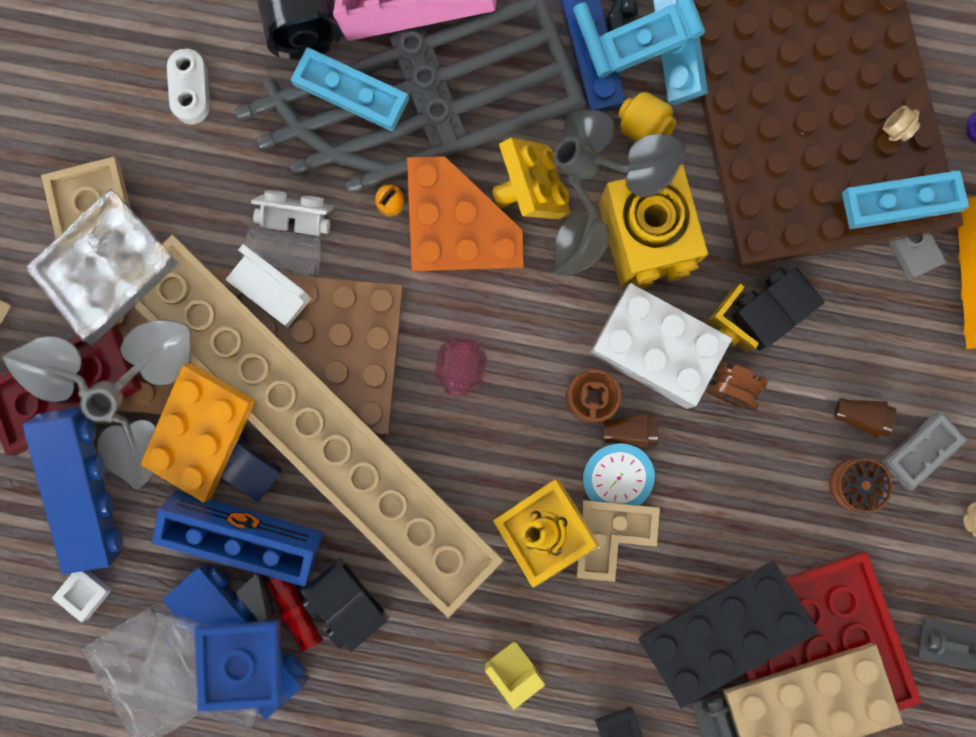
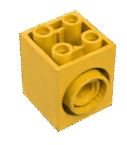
[598,164,708,289]

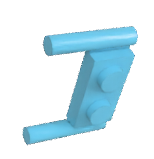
[573,0,705,78]

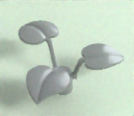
[3,320,191,490]

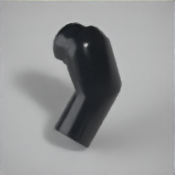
[606,0,638,32]

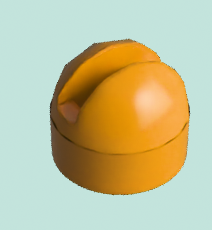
[375,184,405,216]

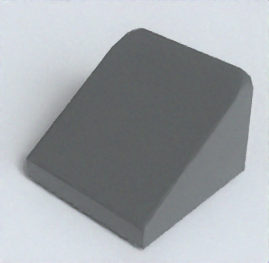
[236,573,275,621]

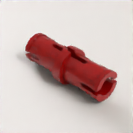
[265,578,323,652]

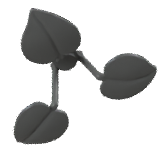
[553,109,686,275]

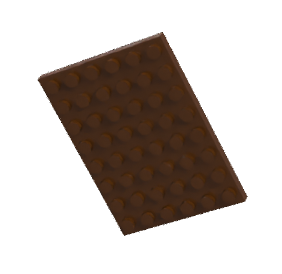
[694,0,964,268]

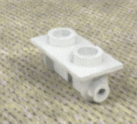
[251,190,334,237]

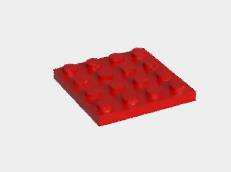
[744,551,922,711]

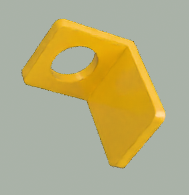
[707,283,759,352]

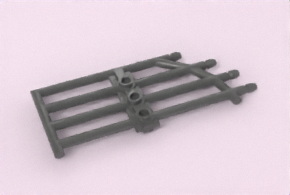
[235,0,587,193]

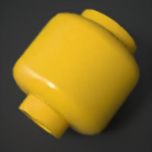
[618,92,676,143]

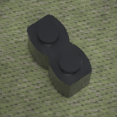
[731,266,825,351]
[301,558,389,652]

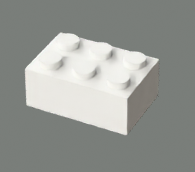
[589,283,732,409]

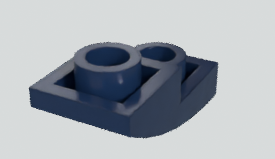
[222,436,281,502]

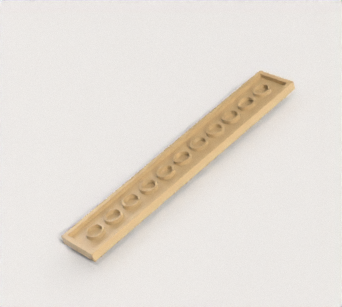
[117,235,504,618]

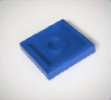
[195,620,284,712]

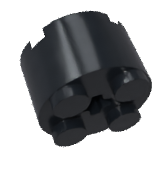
[258,0,341,60]

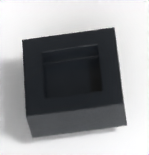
[595,706,643,737]

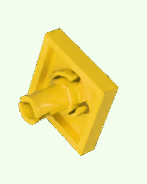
[492,137,571,219]
[493,479,600,588]

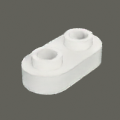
[167,48,210,124]

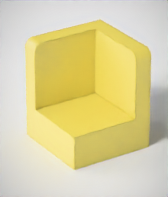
[485,641,545,710]

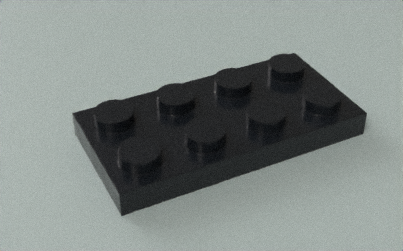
[639,560,819,708]

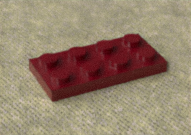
[0,318,142,456]

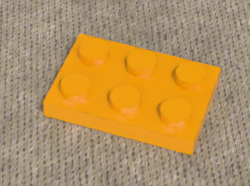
[140,363,256,503]

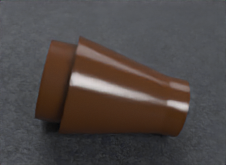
[834,398,896,438]
[603,411,658,449]

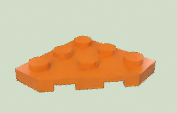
[407,156,524,271]

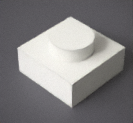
[52,570,112,623]

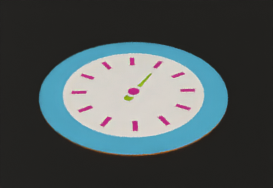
[583,443,655,505]

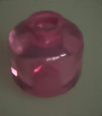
[434,338,487,396]

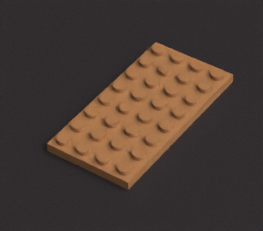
[96,259,404,435]

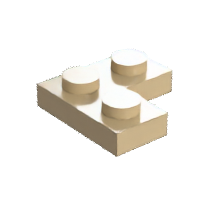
[575,500,660,582]

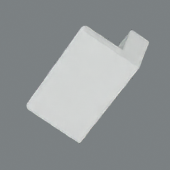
[225,244,312,328]

